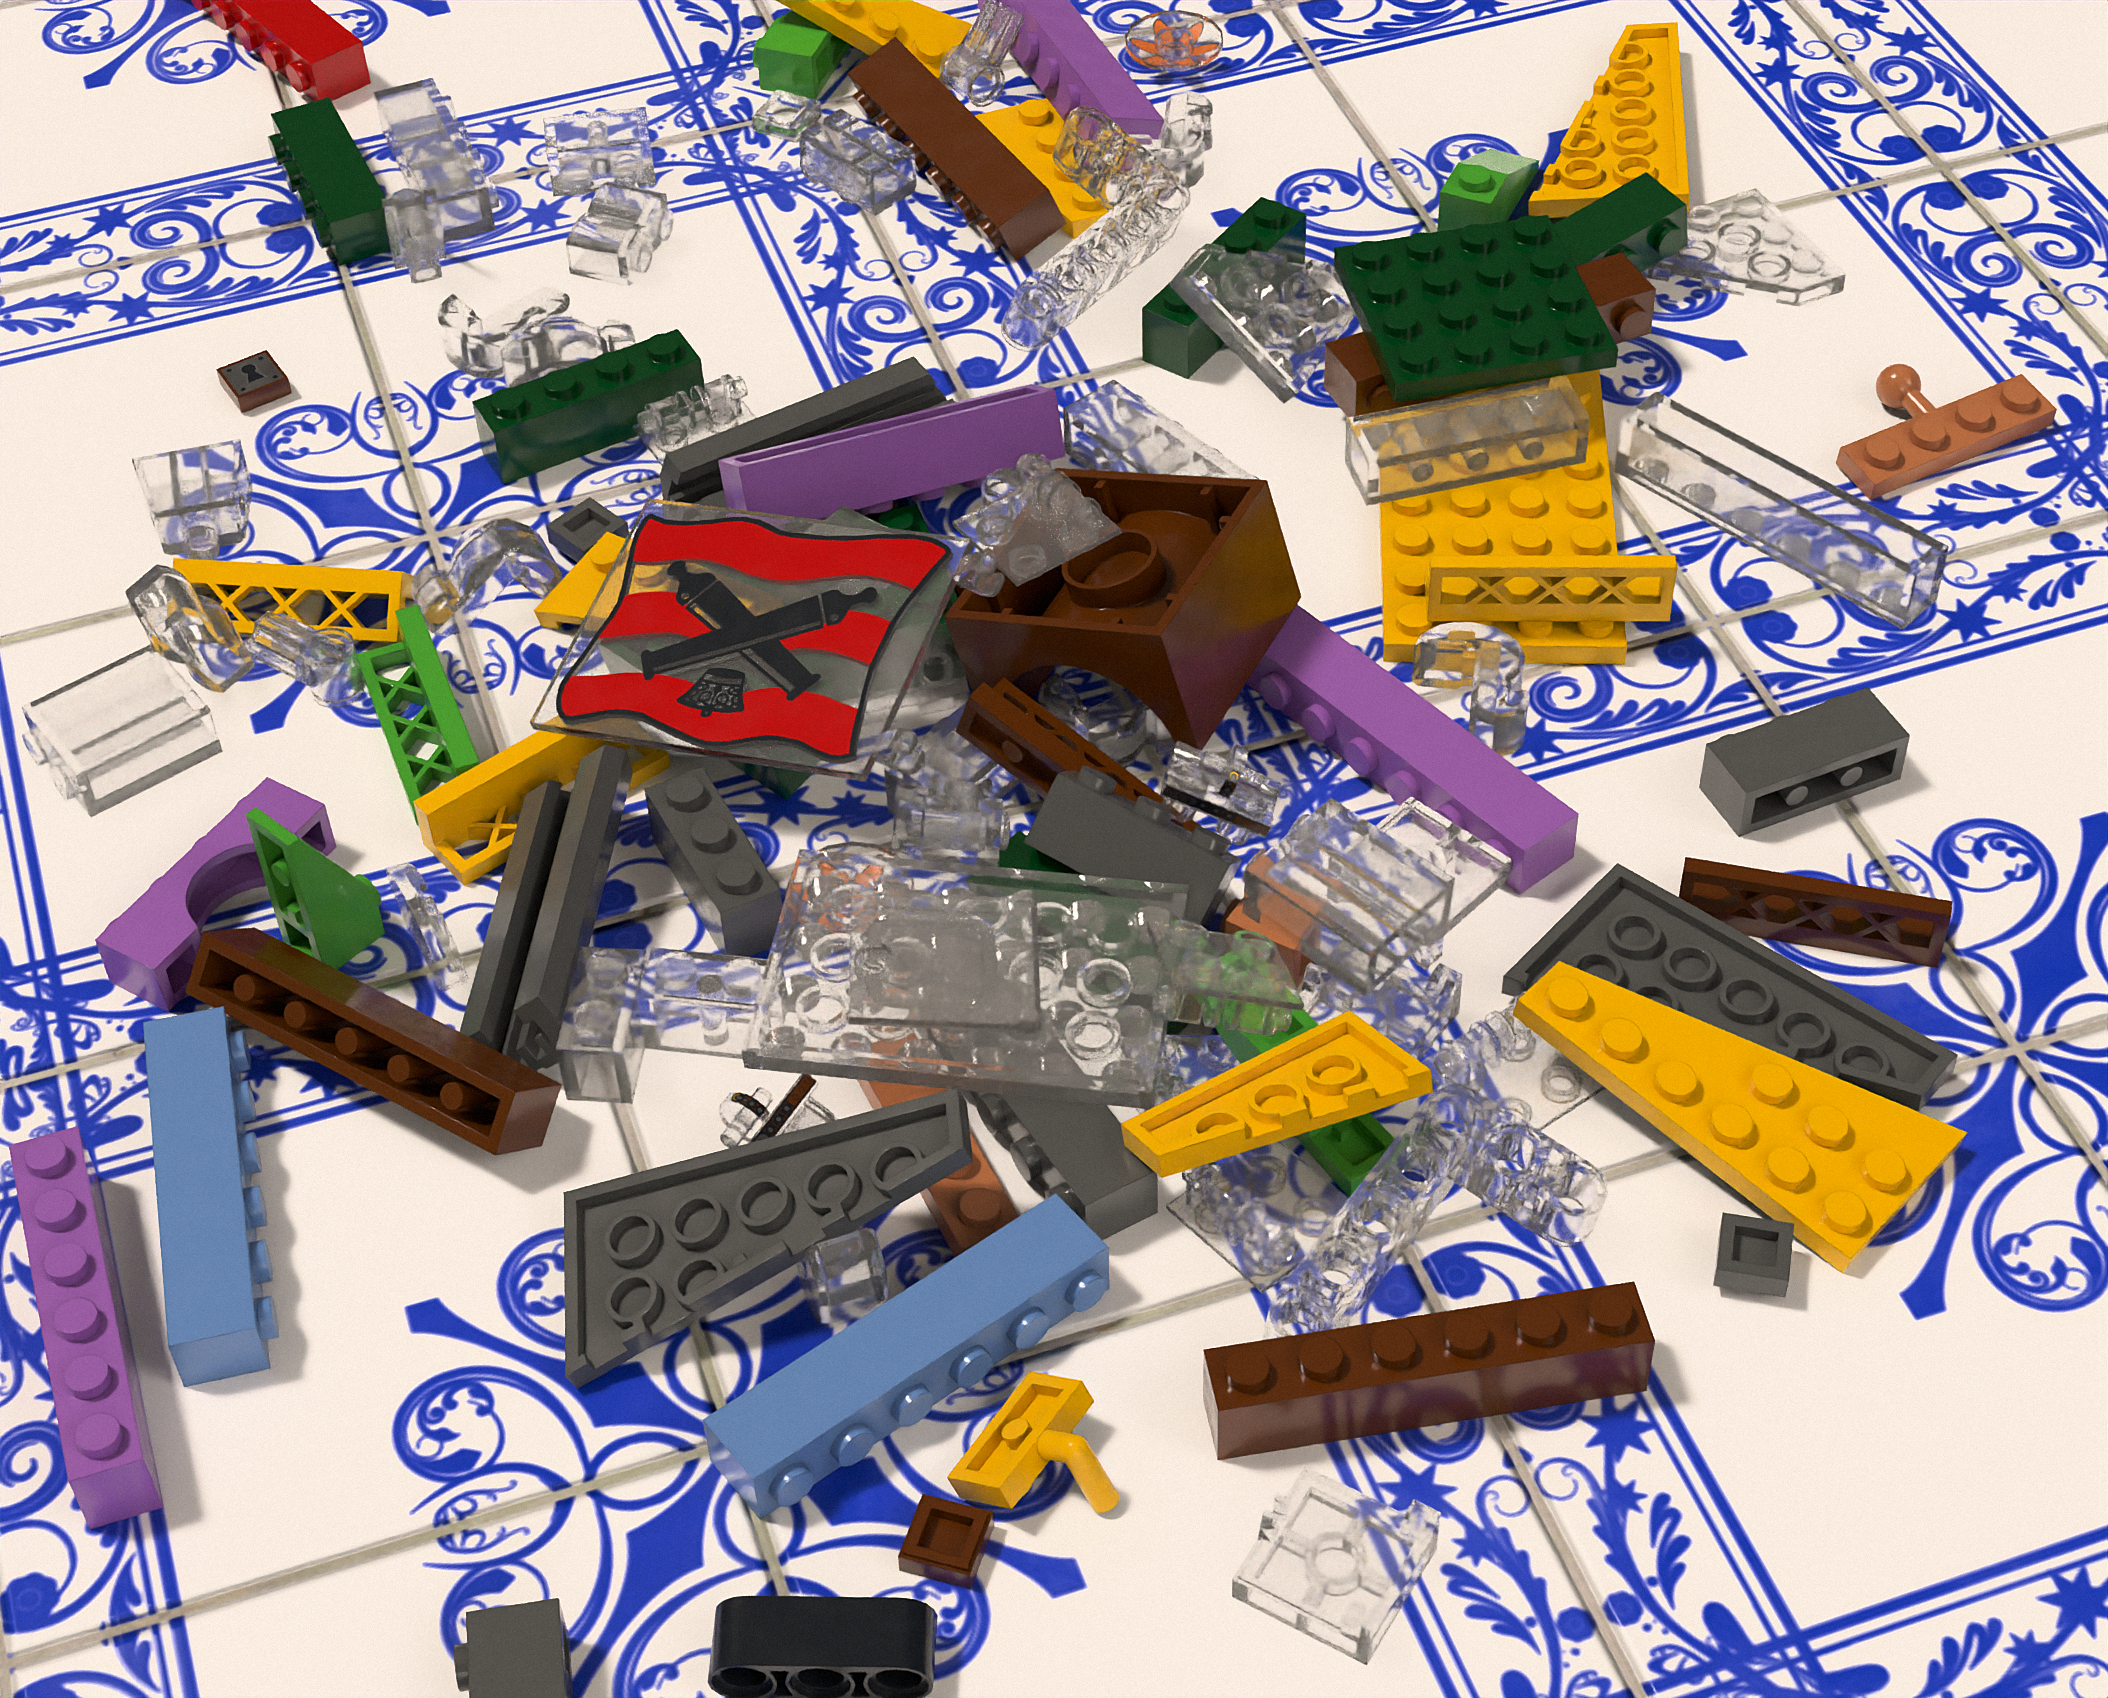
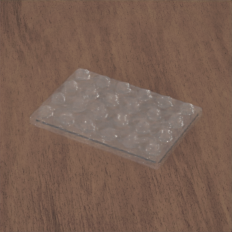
[741,849,1189,1109]

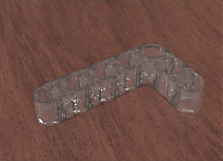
[1001,106,1191,352]
[1262,1083,1608,1340]

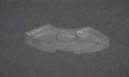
[385,862,469,991]

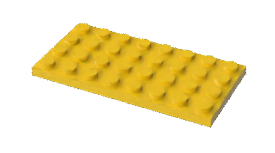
[1376,370,1627,665]

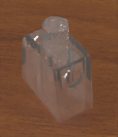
[132,439,253,560]

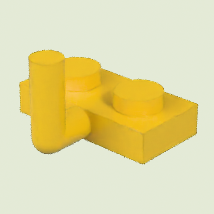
[947,1372,1120,1513]

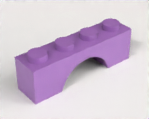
[95,777,337,1012]

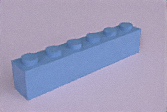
[143,1006,279,1387]
[703,1193,1110,1520]

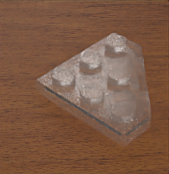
[1642,188,1846,307]
[1169,243,1355,404]

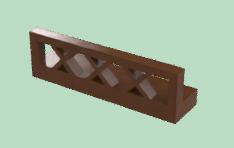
[956,677,1201,833]
[1679,857,1953,968]

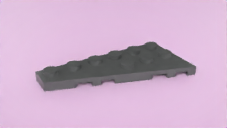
[1501,863,1958,1112]
[563,1088,973,1389]

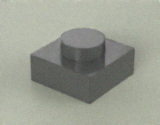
[546,497,630,562]
[1713,1212,1794,1297]

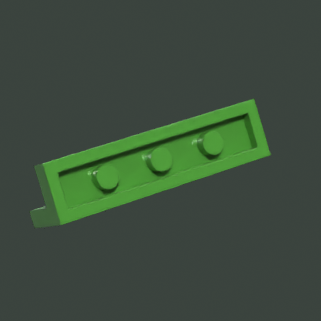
[356,605,480,826]

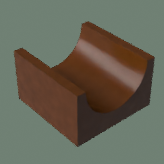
[944,468,1302,754]

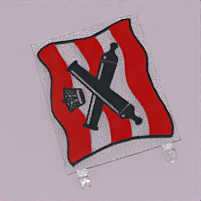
[530,498,1005,782]

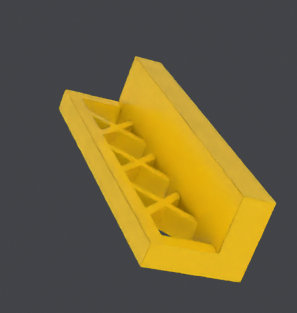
[1424,555,1677,621]
[168,558,419,643]
[413,719,671,886]

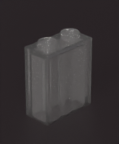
[21,642,223,818]
[1242,798,1455,996]

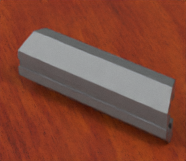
[660,356,955,521]
[459,744,633,1071]

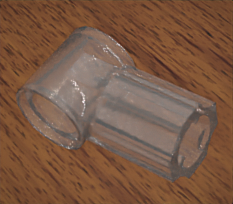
[940,0,1025,107]
[247,611,365,708]

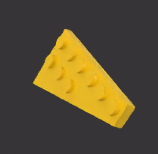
[1528,22,1689,218]
[1512,961,1967,1273]

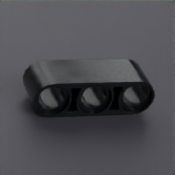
[707,1596,938,1698]

